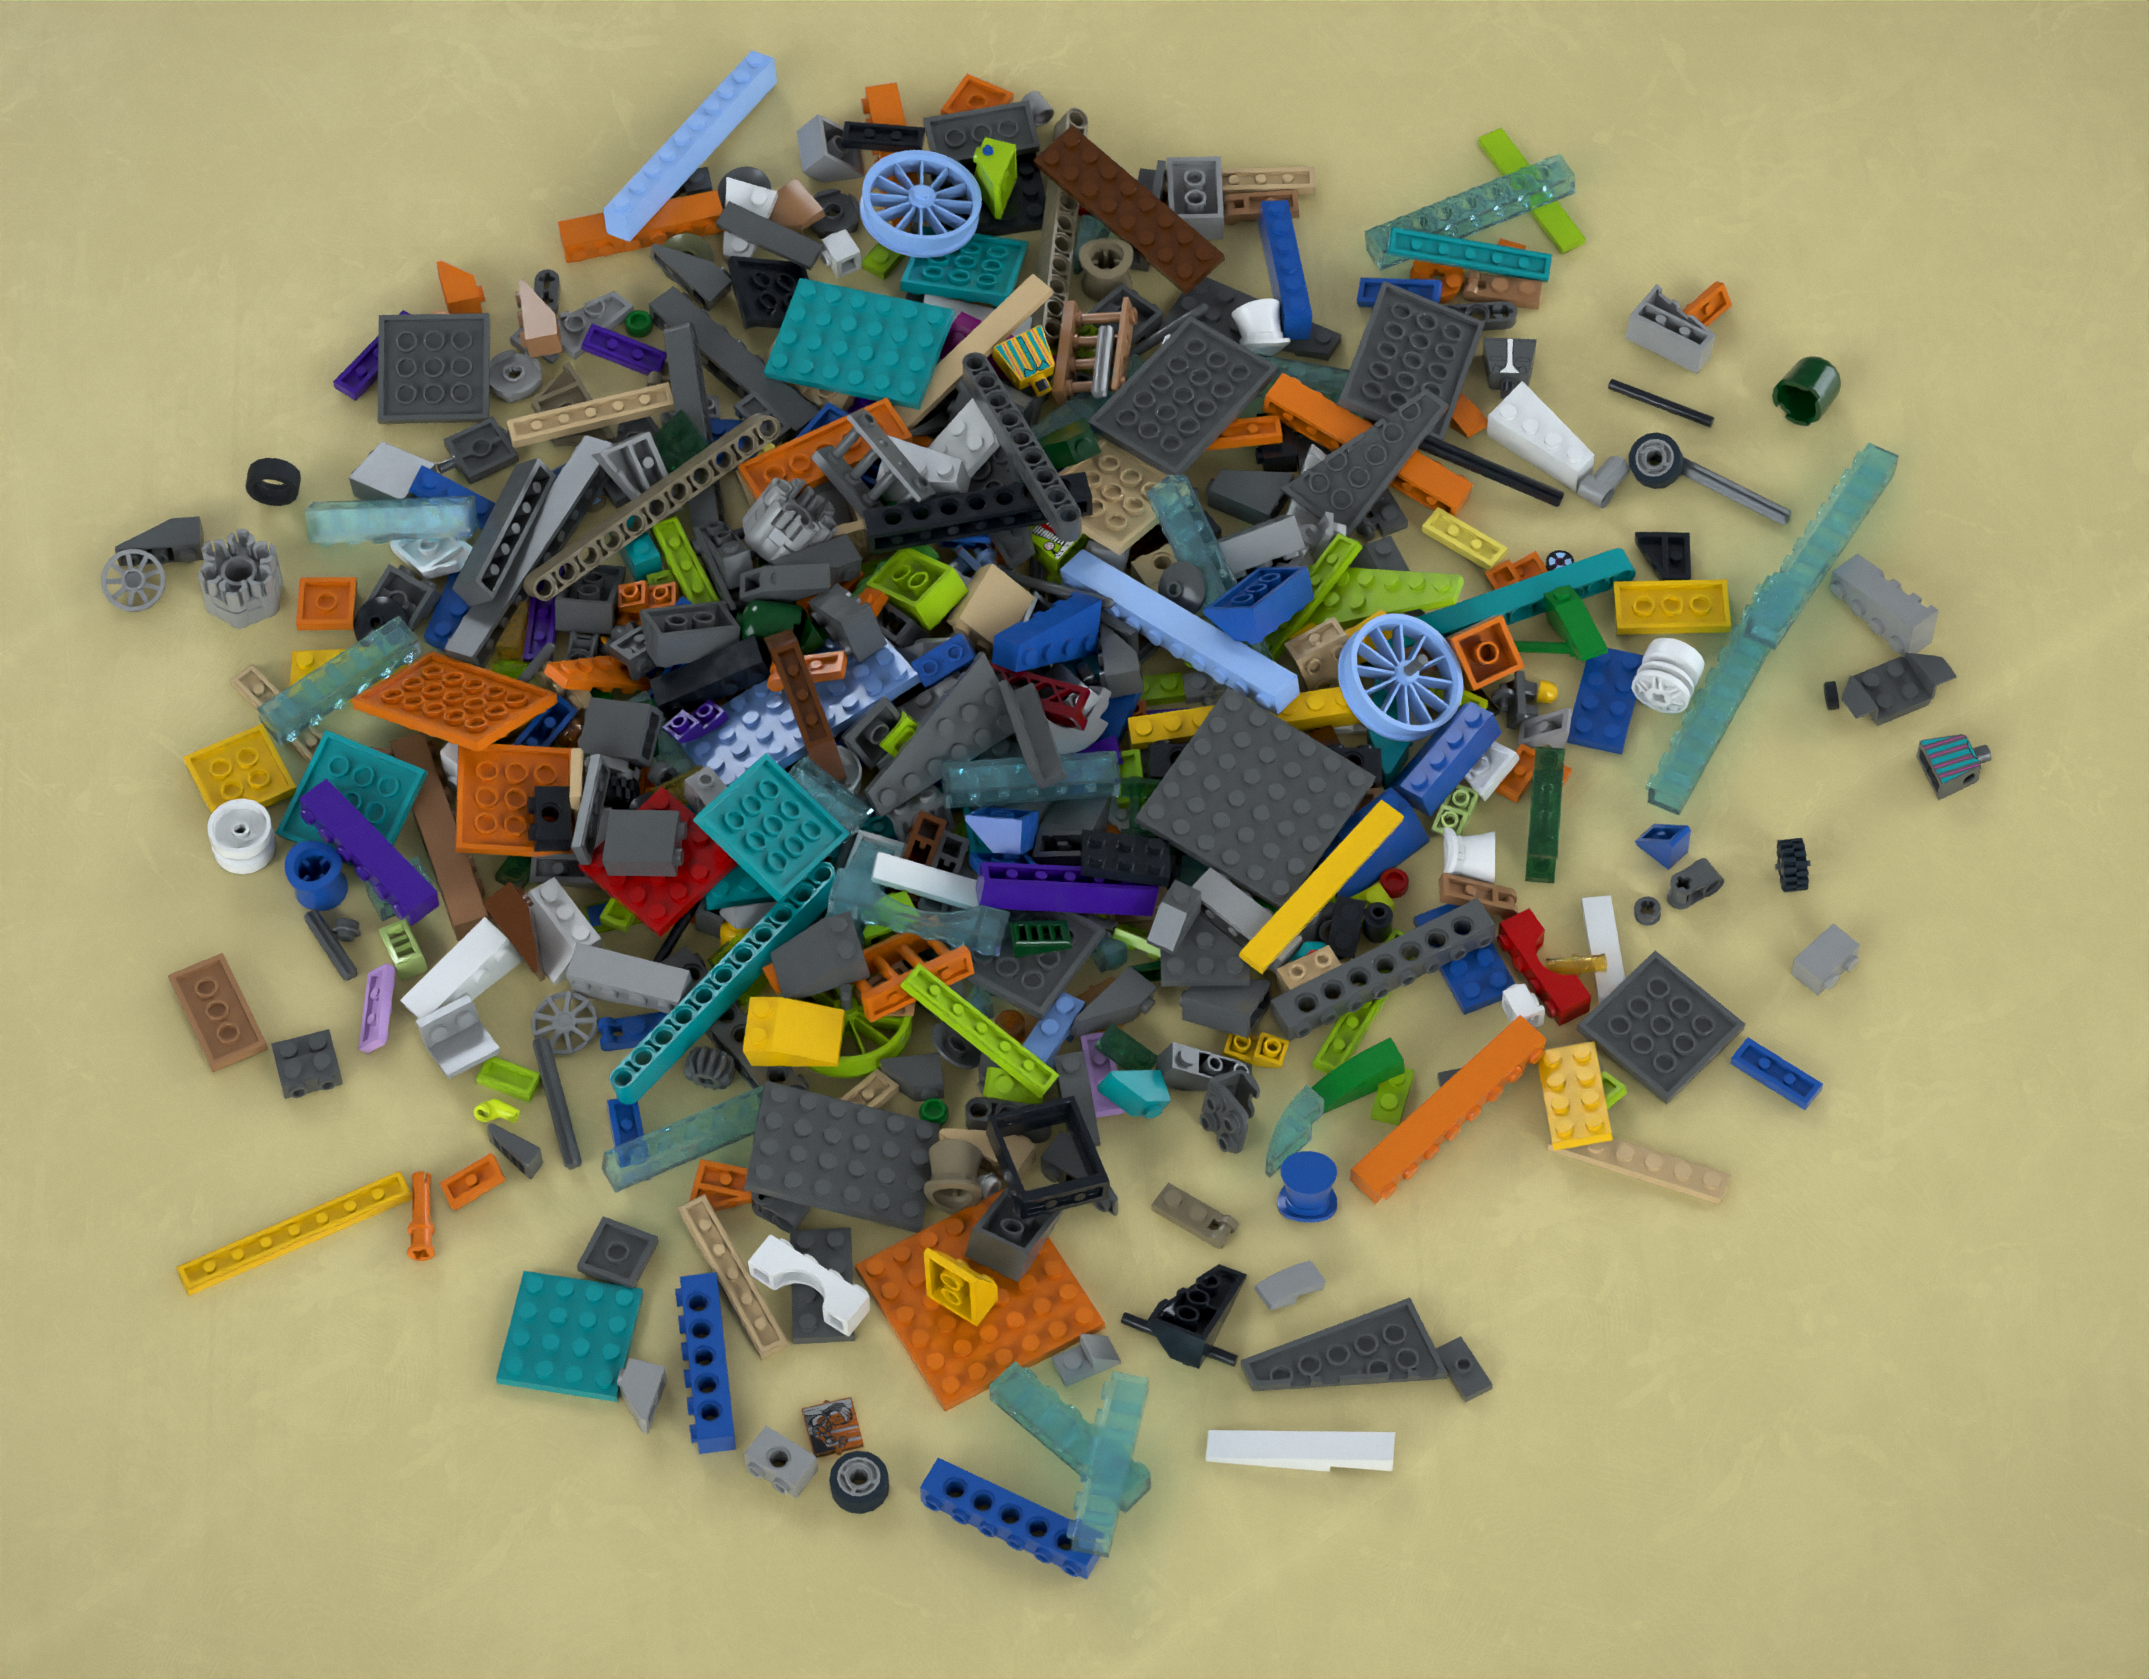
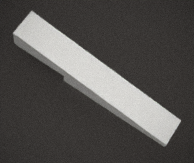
[1206,1430,1395,1472]

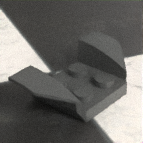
[1842,653,1957,726]

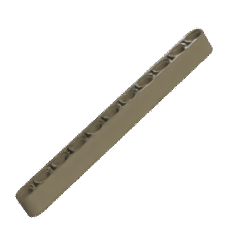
[1030,108,1088,349]
[523,413,780,601]

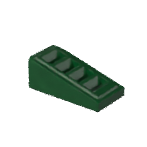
[1008,920,1072,958]

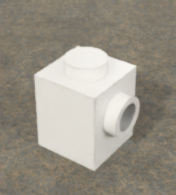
[820,229,862,279]

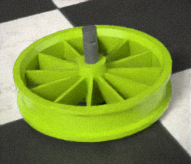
[805,972,912,1078]

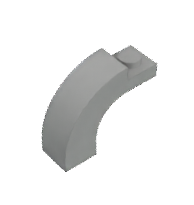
[1017,686,1112,754]

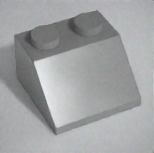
[797,114,864,183]

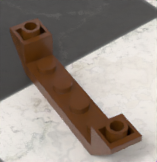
[764,629,847,788]

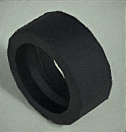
[245,458,301,506]

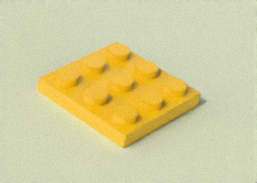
[183,724,297,814]

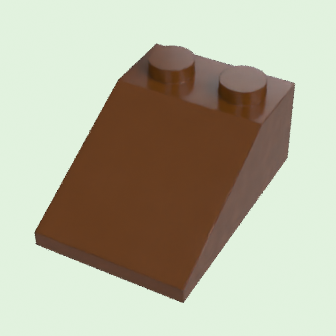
[482,882,545,982]

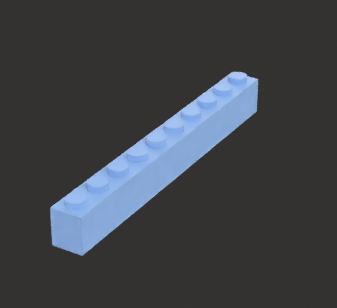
[603,50,777,242]
[1060,549,1300,715]

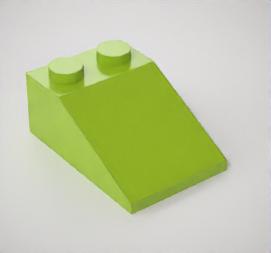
[866,548,969,630]

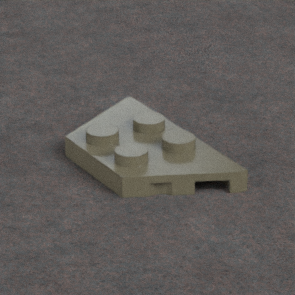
[531,362,616,446]

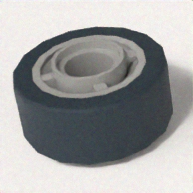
[1628,432,1684,489]
[829,1451,889,1514]

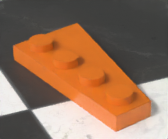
[543,655,651,695]

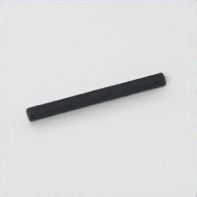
[1418,435,1564,507]

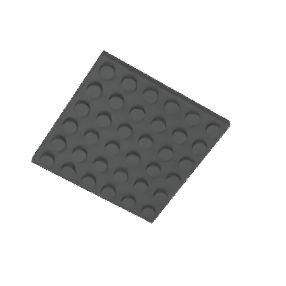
[1134,687,1376,910]

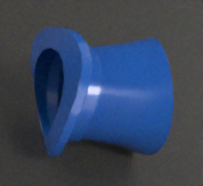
[285,841,348,911]
[1277,1151,1337,1222]

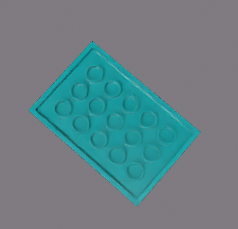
[763,278,955,410]

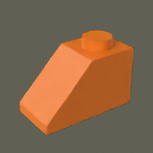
[436,261,485,314]

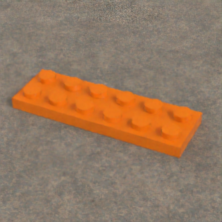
[737,397,913,500]

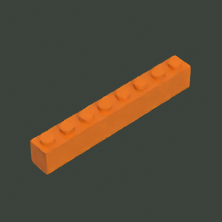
[1262,372,1474,517]
[1350,1015,1546,1204]

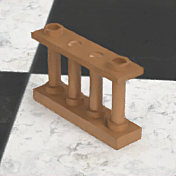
[1052,297,1138,408]

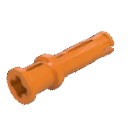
[407,1171,435,1261]

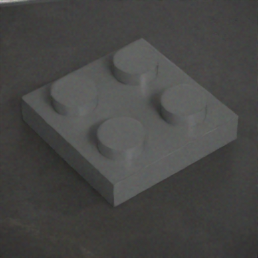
[577,1216,659,1289]

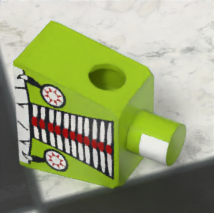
[1030,523,1090,576]

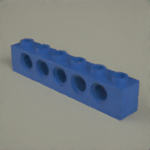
[675,1272,736,1454]
[920,1458,1104,1579]

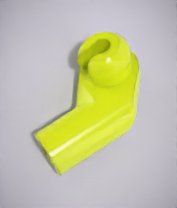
[473,1099,520,1123]

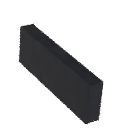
[841,121,925,152]

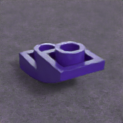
[662,699,729,744]

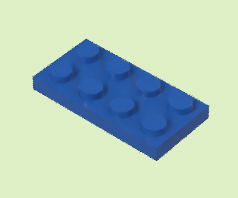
[1566,648,1644,755]
[1413,904,1515,1015]

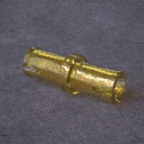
[1546,953,1607,977]

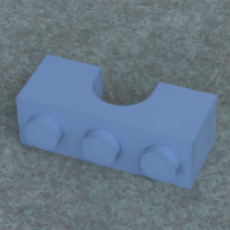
[1023,992,1086,1069]

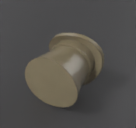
[1079,238,1133,302]
[924,1139,983,1214]

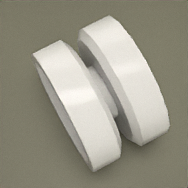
[207,799,276,874]

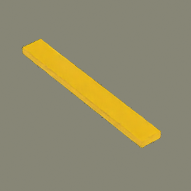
[1238,799,1404,974]
[176,1170,412,1296]

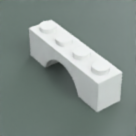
[748,1234,870,1337]

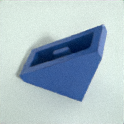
[1635,824,1691,870]

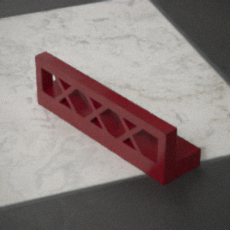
[989,662,1091,731]

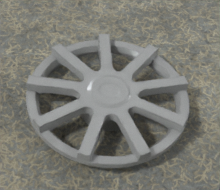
[101,549,166,612]
[532,990,598,1055]

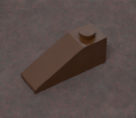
[889,810,947,903]

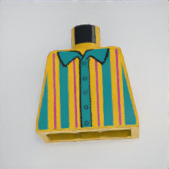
[992,325,1055,397]

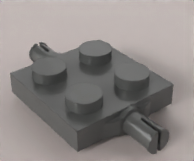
[436,416,519,484]

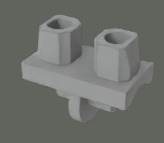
[1299,512,1346,564]

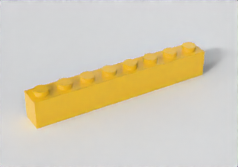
[1128,687,1361,749]

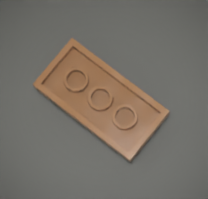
[168,953,268,1072]

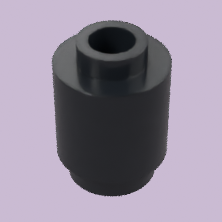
[1363,902,1393,943]

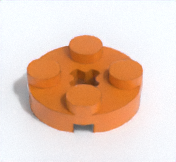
[1410,260,1465,303]

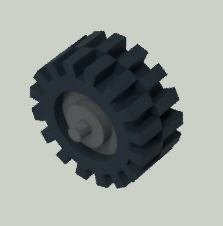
[1775,838,1811,892]

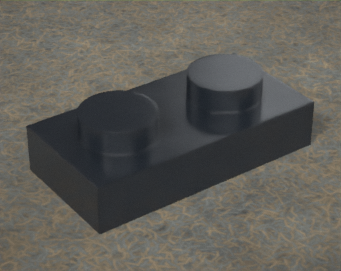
[1326,895,1366,959]

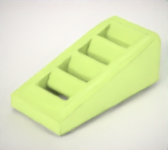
[378,919,428,980]

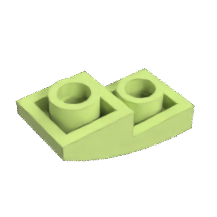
[1431,784,1480,835]

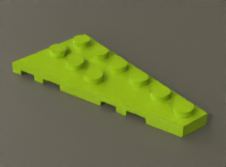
[1301,565,1464,629]

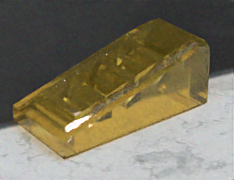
[496,601,529,664]

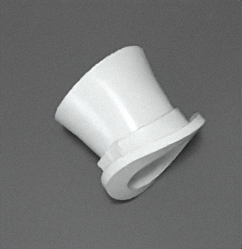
[1231,298,1291,360]
[1443,827,1495,884]

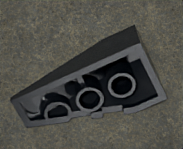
[1147,1264,1247,1369]

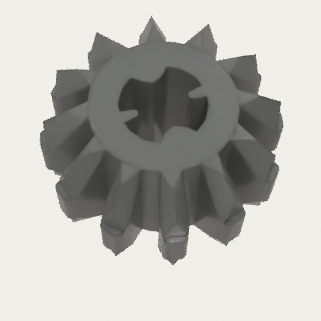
[684,1046,736,1090]

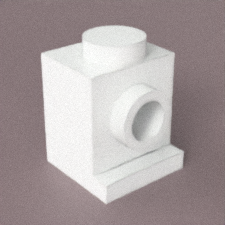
[1502,983,1545,1028]

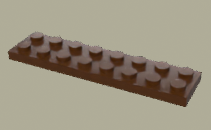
[1033,125,1225,295]

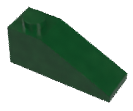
[1019,417,1102,478]

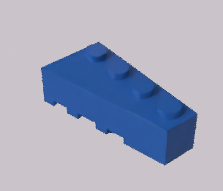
[992,590,1102,672]

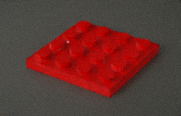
[578,787,738,937]

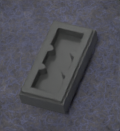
[1436,1336,1493,1402]

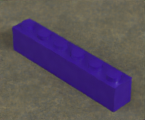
[299,778,439,926]
[976,862,1159,916]

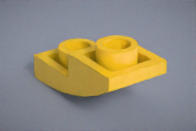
[1222,1031,1290,1069]

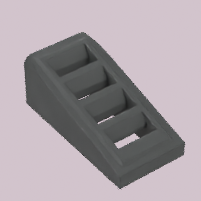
[487,1123,543,1179]

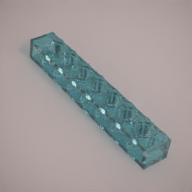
[1365,154,1575,271]

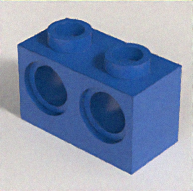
[911,633,976,689]

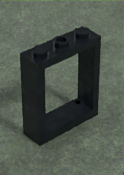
[986,1096,1110,1220]

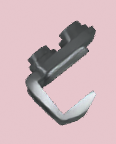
[1199,1070,1260,1154]

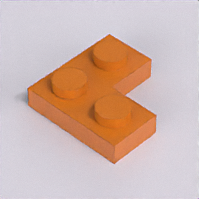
[1494,743,1572,803]

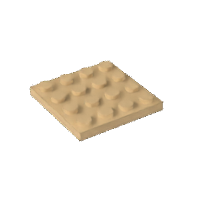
[1058,437,1192,556]

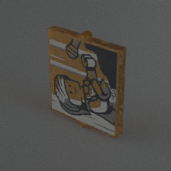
[802,1397,864,1458]

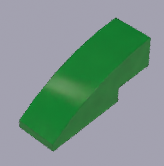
[1311,1038,1405,1113]

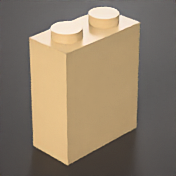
[946,563,1035,655]

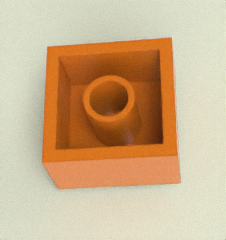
[1445,615,1525,691]

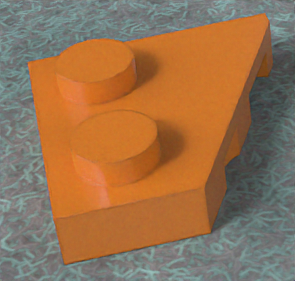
[689,1159,753,1212]

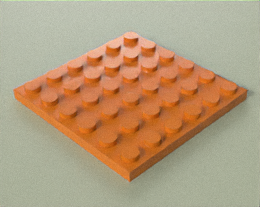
[855,1188,1105,1412]

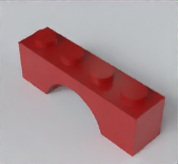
[1496,908,1591,1026]

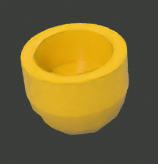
[1536,680,1558,704]

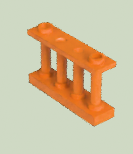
[838,916,974,1022]

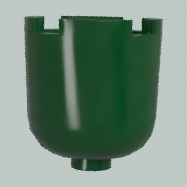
[1772,356,1841,426]
[736,599,803,657]

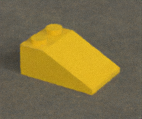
[743,997,845,1067]
[924,1248,998,1326]

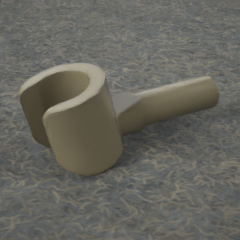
[646,371,671,387]

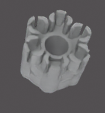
[742,478,838,563]
[198,529,283,629]

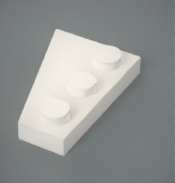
[723,177,778,260]
[1464,741,1520,801]

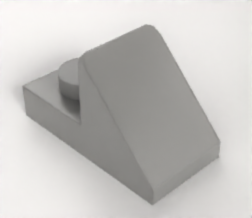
[1518,707,1572,755]
[1052,1334,1121,1387]

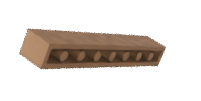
[390,732,493,941]

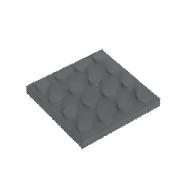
[377,313,490,424]
[950,908,1106,1021]
[1577,950,1745,1105]

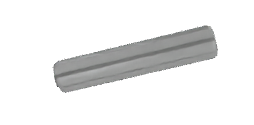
[1091,325,1114,399]

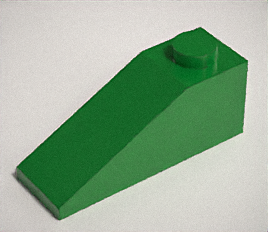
[1543,585,1608,662]

